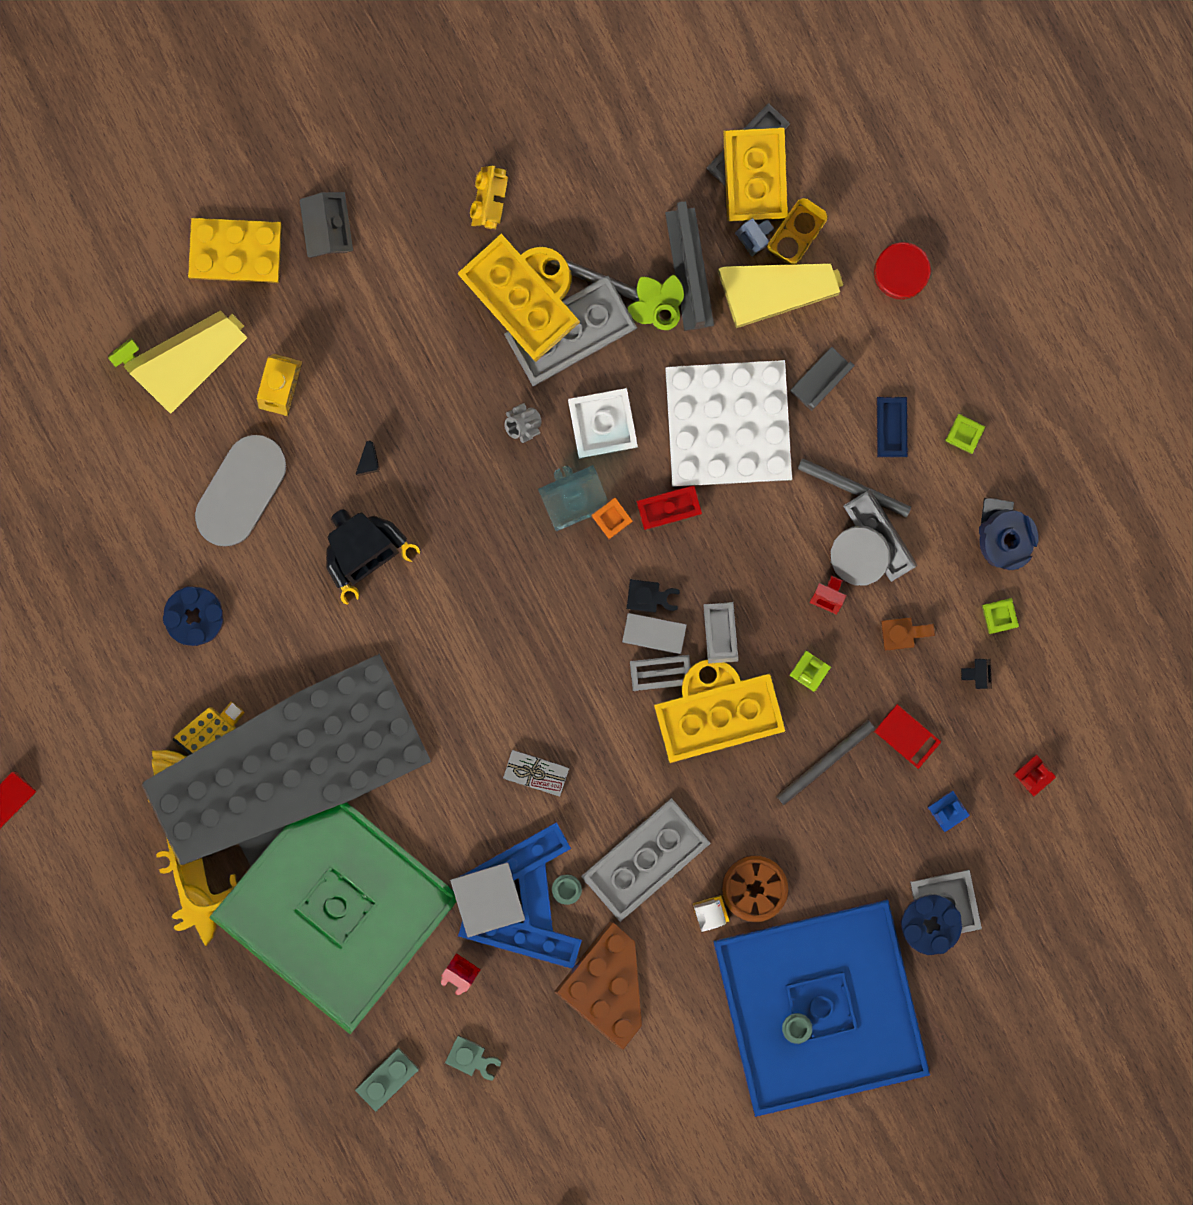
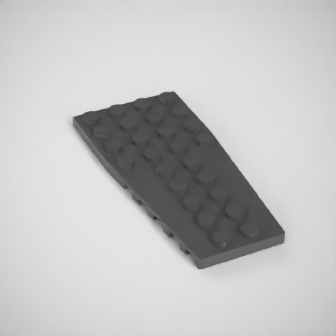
[142,654,431,865]

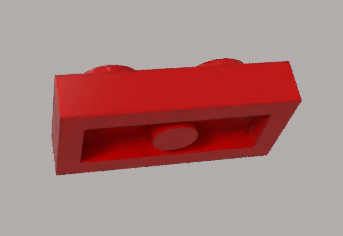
[636,485,702,530]

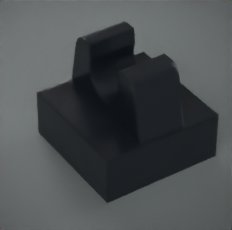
[961,659,992,689]

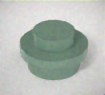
[552,874,582,905]
[782,1013,812,1044]

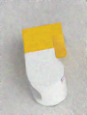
[693,895,729,932]

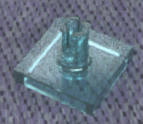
[538,465,608,532]

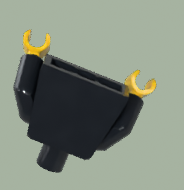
[326,509,420,605]

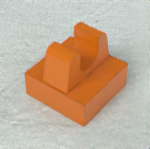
[591,498,633,539]

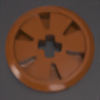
[722,855,788,922]

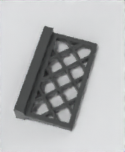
[665,201,714,331]

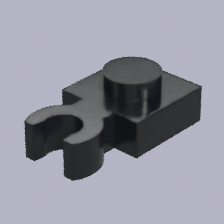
[626,579,680,613]

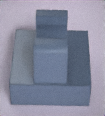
[735,218,774,257]

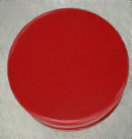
[874,242,931,300]

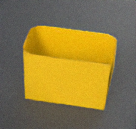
[767,198,827,265]

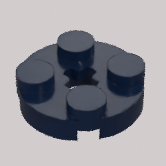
[979,509,1039,570]
[163,586,224,646]
[901,894,962,955]

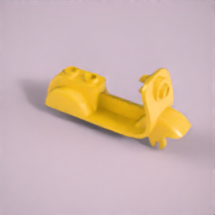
[148,750,247,946]

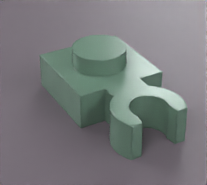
[445,1035,502,1081]

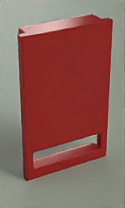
[874,704,941,769]

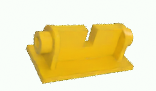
[470,165,508,229]

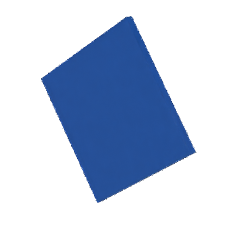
[713,899,930,1117]

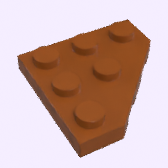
[554,922,642,1050]

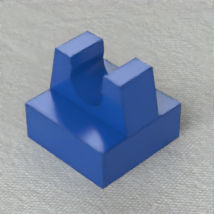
[927,791,970,832]

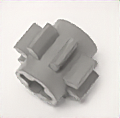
[505,403,541,443]

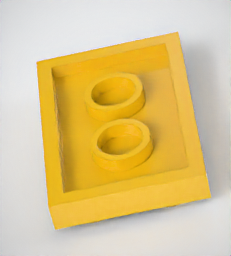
[723,128,788,221]
[188,218,282,283]

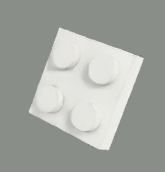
[568,388,638,459]

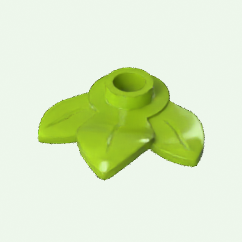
[627,275,684,330]

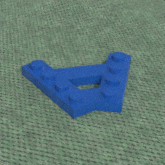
[458,822,582,969]

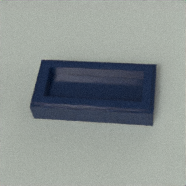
[876,397,908,457]

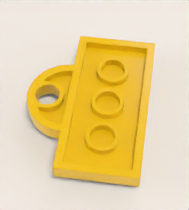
[457,234,580,362]
[654,659,785,763]

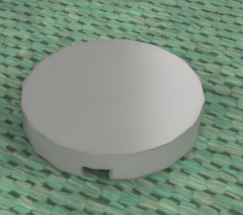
[831,526,891,585]

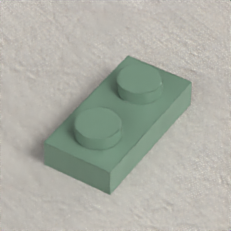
[355,1047,419,1112]

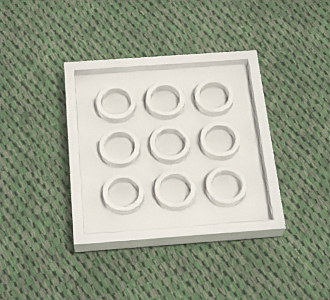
[665,360,792,487]

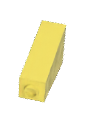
[718,264,843,328]
[124,310,247,414]

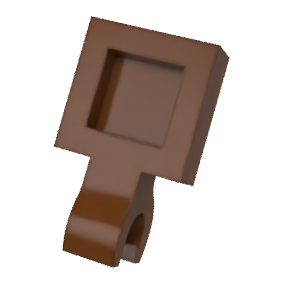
[881,618,935,651]

